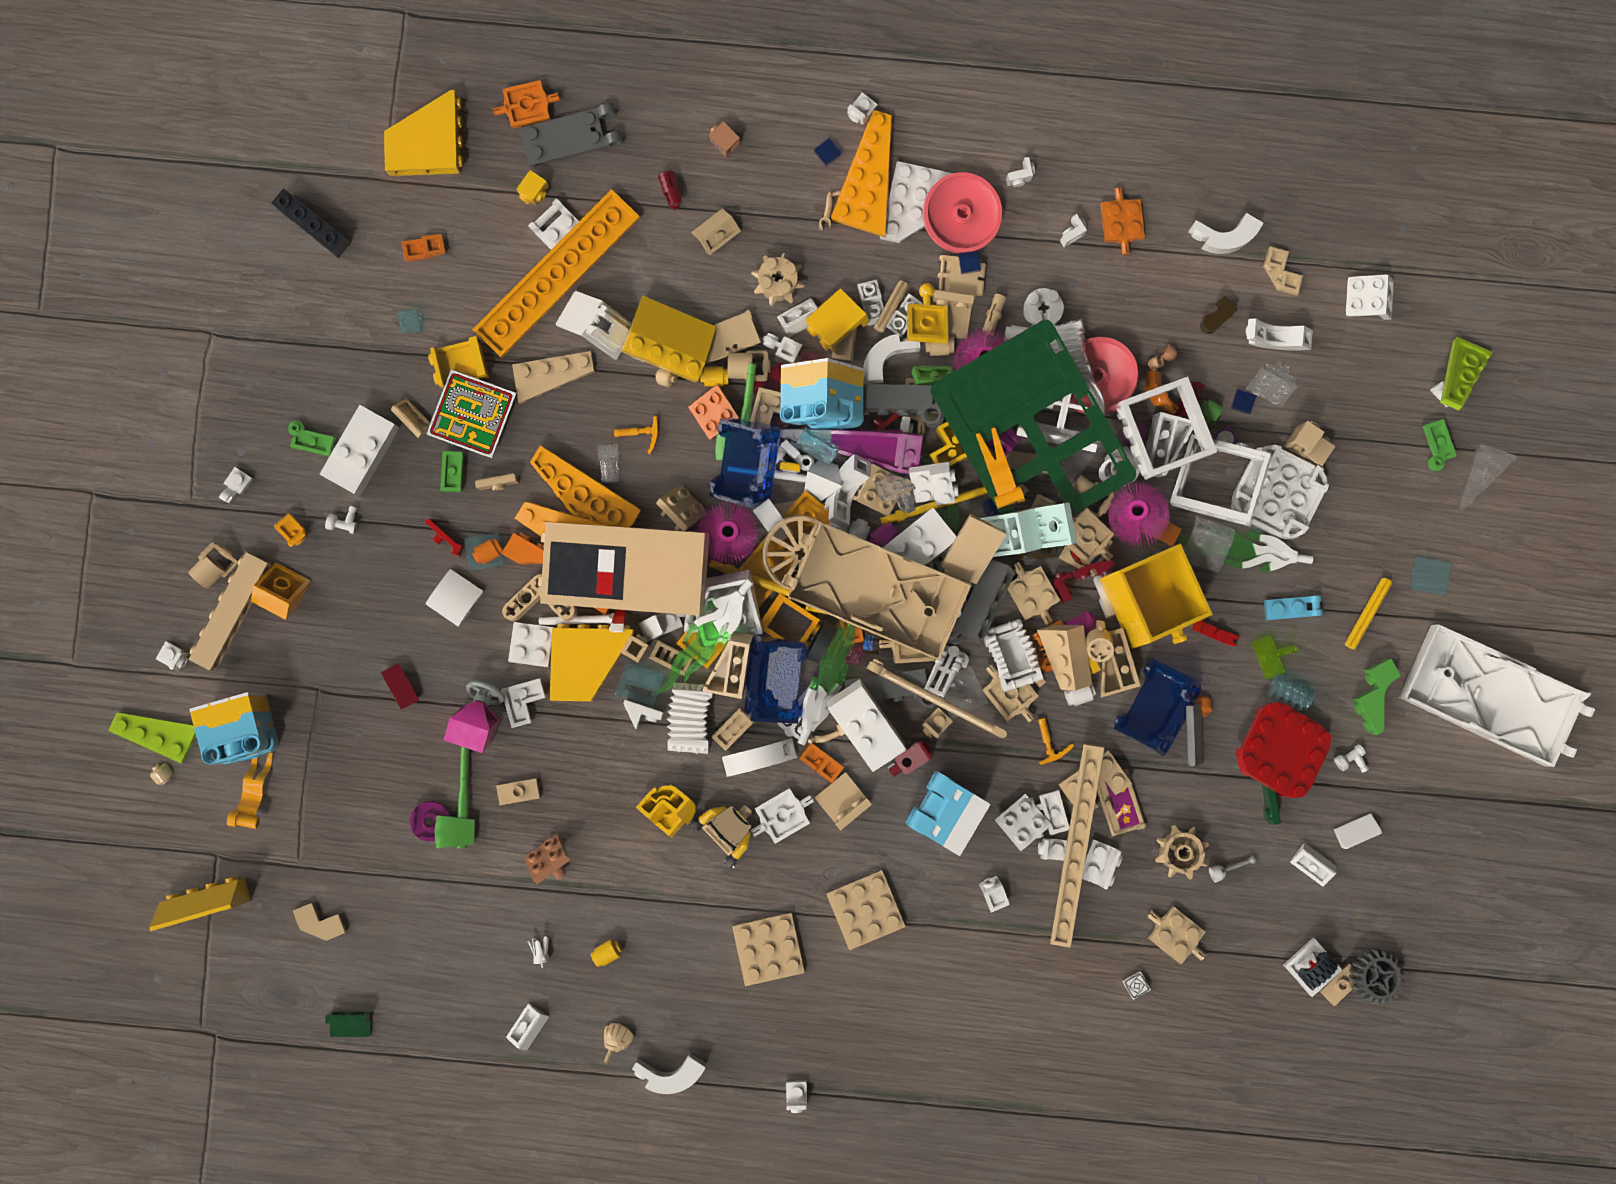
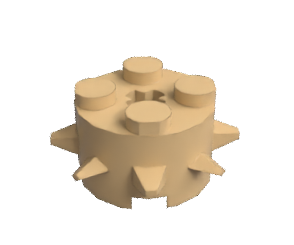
[751,253,805,306]
[1155,825,1209,880]

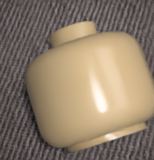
[656,368,677,387]
[150,763,173,785]

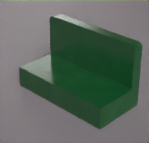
[325,1012,371,1037]

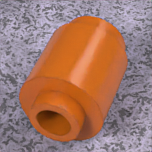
[472,538,503,565]

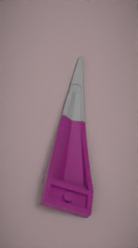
[762,429,923,474]

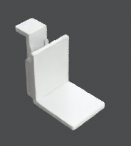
[556,291,644,362]

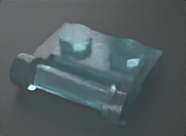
[615,662,665,709]

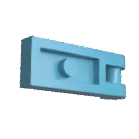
[1264,595,1323,620]

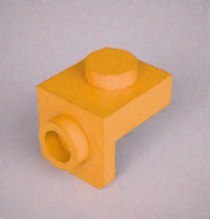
[274,512,306,547]

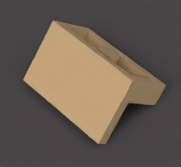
[691,208,741,255]

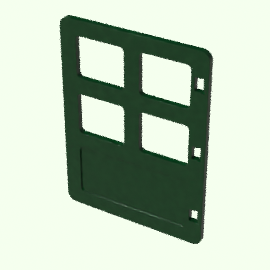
[930,319,1136,525]

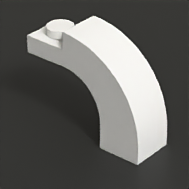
[1188,213,1263,254]
[1246,319,1313,350]
[863,334,920,384]
[825,454,870,529]
[722,738,797,777]
[632,1053,707,1094]

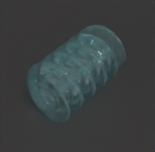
[1268,674,1315,711]

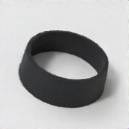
[805,620,837,663]

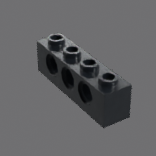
[271,188,351,258]

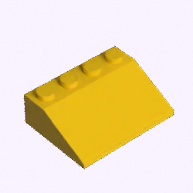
[620,296,716,382]
[149,876,251,931]

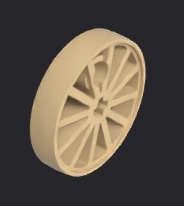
[762,515,822,590]

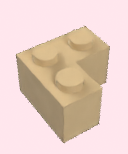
[1283,421,1335,467]

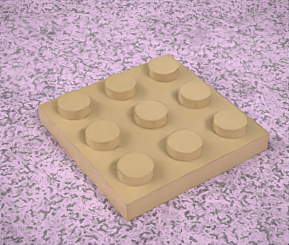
[826,870,905,950]
[732,912,805,986]

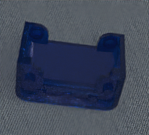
[709,417,781,509]
[745,635,809,724]
[1114,658,1201,756]

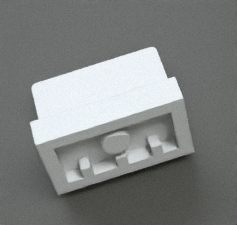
[1346,275,1394,320]
[1082,839,1123,889]

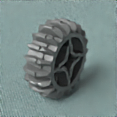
[1349,949,1406,1005]

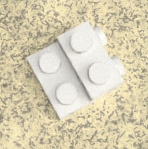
[909,462,959,505]

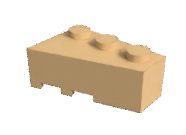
[1037,625,1092,691]
[1099,628,1140,697]
[702,631,754,699]

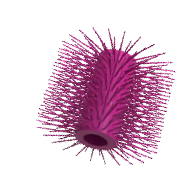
[953,328,1005,371]
[1107,482,1170,548]
[698,503,759,565]

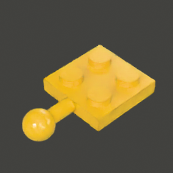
[907,283,948,344]

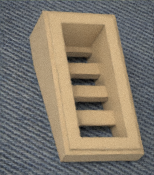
[647,640,693,676]

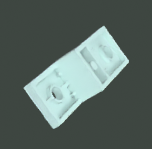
[980,502,1077,557]

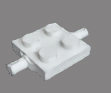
[751,788,814,844]

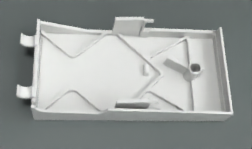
[1399,624,1595,767]

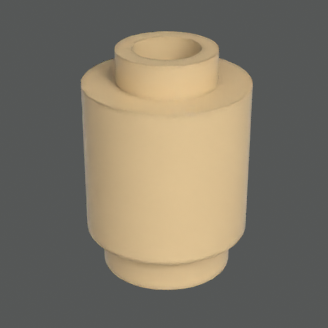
[925,336,954,356]

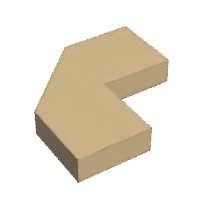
[1263,246,1303,296]
[293,903,347,941]

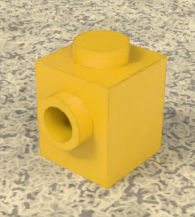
[517,170,549,206]

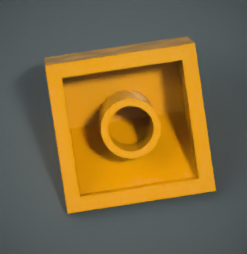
[251,562,311,620]

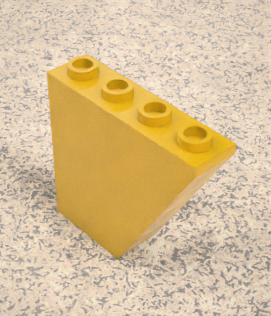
[384,90,463,176]
[550,624,635,701]

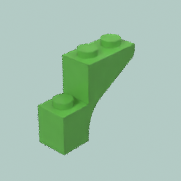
[1352,659,1401,735]

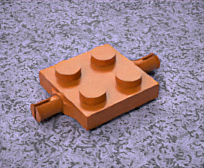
[492,80,560,129]
[1100,187,1145,255]

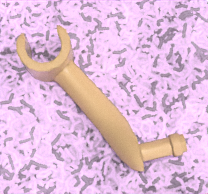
[819,190,841,230]
[808,725,845,744]

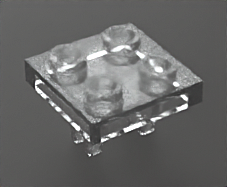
[1246,360,1301,407]
[935,666,988,719]

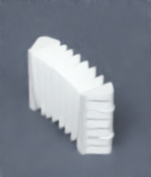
[1050,319,1094,381]
[984,619,1043,692]
[667,682,713,754]

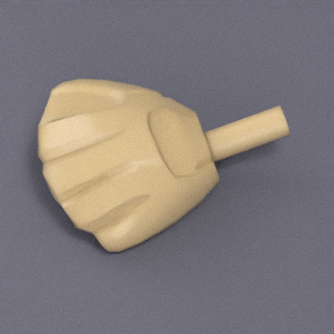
[604,1023,634,1064]

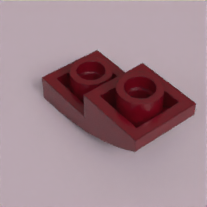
[1072,561,1115,581]
[380,662,419,710]

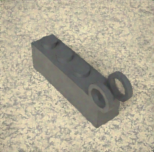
[863,384,944,429]
[948,560,1015,645]
[844,669,939,708]

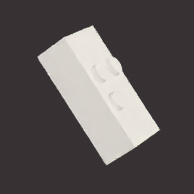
[320,405,400,496]
[883,508,956,566]
[826,679,907,772]

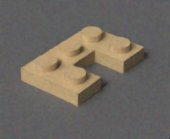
[1058,750,1132,810]

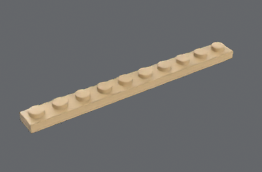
[1050,744,1104,948]

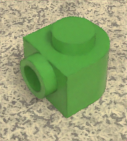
[1200,399,1224,426]

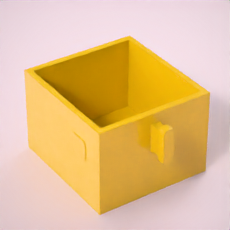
[1100,543,1213,649]

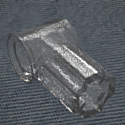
[597,443,619,483]

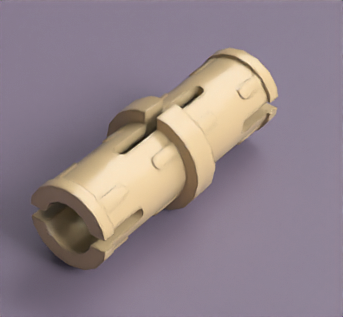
[982,294,1007,336]

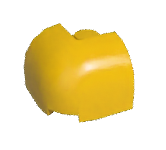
[636,785,696,838]

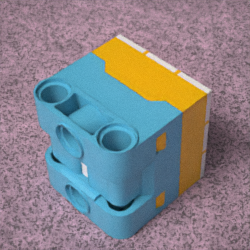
[780,358,864,430]
[190,692,279,765]

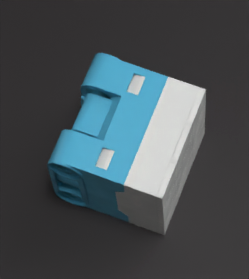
[905,771,991,856]

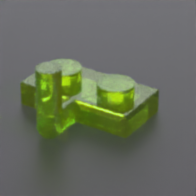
[1250,635,1298,680]

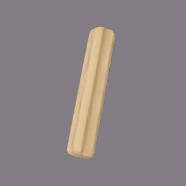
[874,280,908,333]

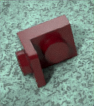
[1051,571,1073,604]

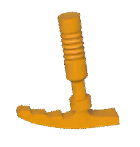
[614,416,658,454]
[1038,718,1074,765]

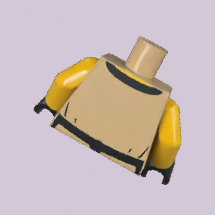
[689,805,752,869]

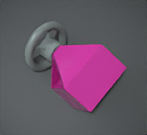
[444,680,505,753]

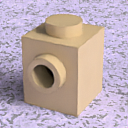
[621,634,650,663]

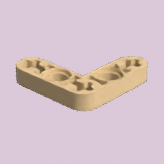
[502,574,577,622]

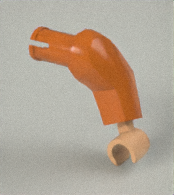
[1145,356,1179,415]

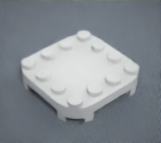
[1231,444,1329,540]

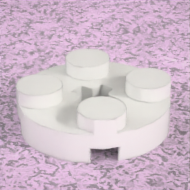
[1023,288,1064,325]

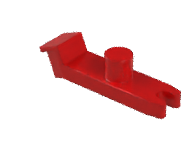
[873,413,902,430]
[425,518,463,557]
[1192,620,1240,647]

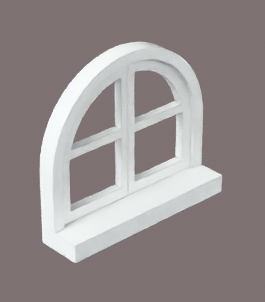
[1017,372,1105,452]

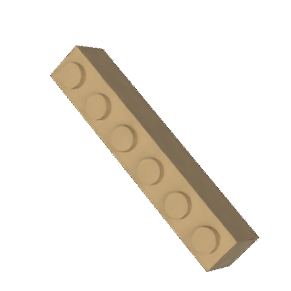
[189,552,273,671]

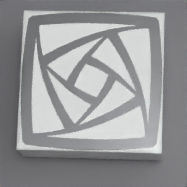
[1122,971,1151,1000]

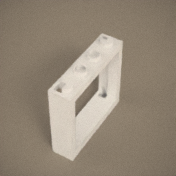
[1116,377,1217,480]
[1170,434,1272,527]

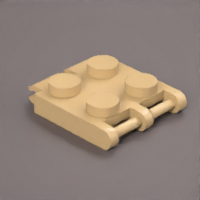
[938,255,986,299]

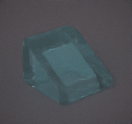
[398,310,421,334]

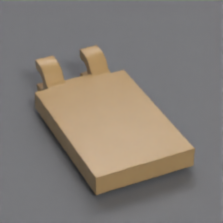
[941,514,1006,584]

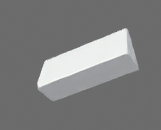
[777,298,818,337]
[1333,814,1382,849]
[1290,843,1337,886]
[506,1003,549,1051]

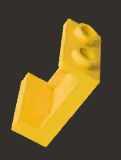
[805,288,869,353]
[428,336,489,389]

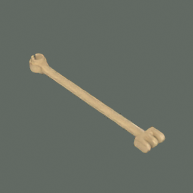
[866,659,1007,738]

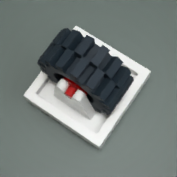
[1283,938,1342,997]

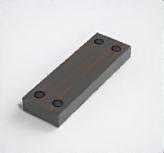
[1186,703,1204,766]

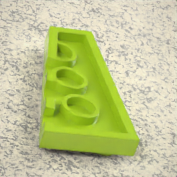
[1440,337,1493,410]
[108,712,196,763]

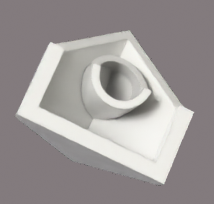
[804,458,843,502]

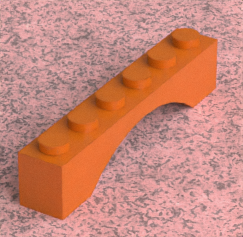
[501,532,611,615]

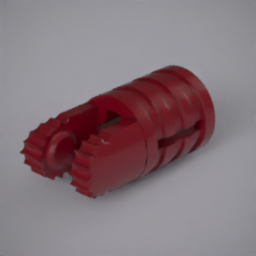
[658,170,682,210]

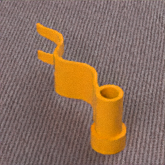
[976,427,1025,509]
[227,752,274,829]

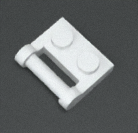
[528,198,579,250]

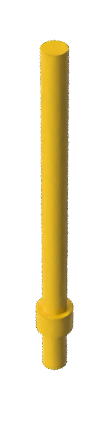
[880,487,988,524]
[709,560,791,596]

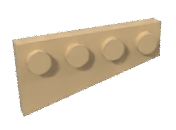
[512,351,595,404]

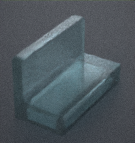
[794,427,840,466]

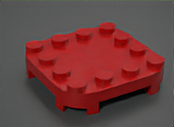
[1235,702,1332,798]

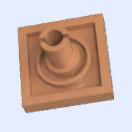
[524,834,570,884]

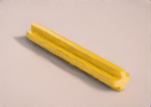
[1345,578,1392,649]

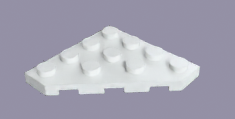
[880,161,953,243]

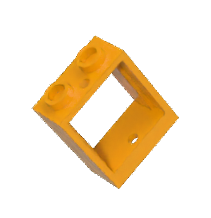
[761,593,821,654]

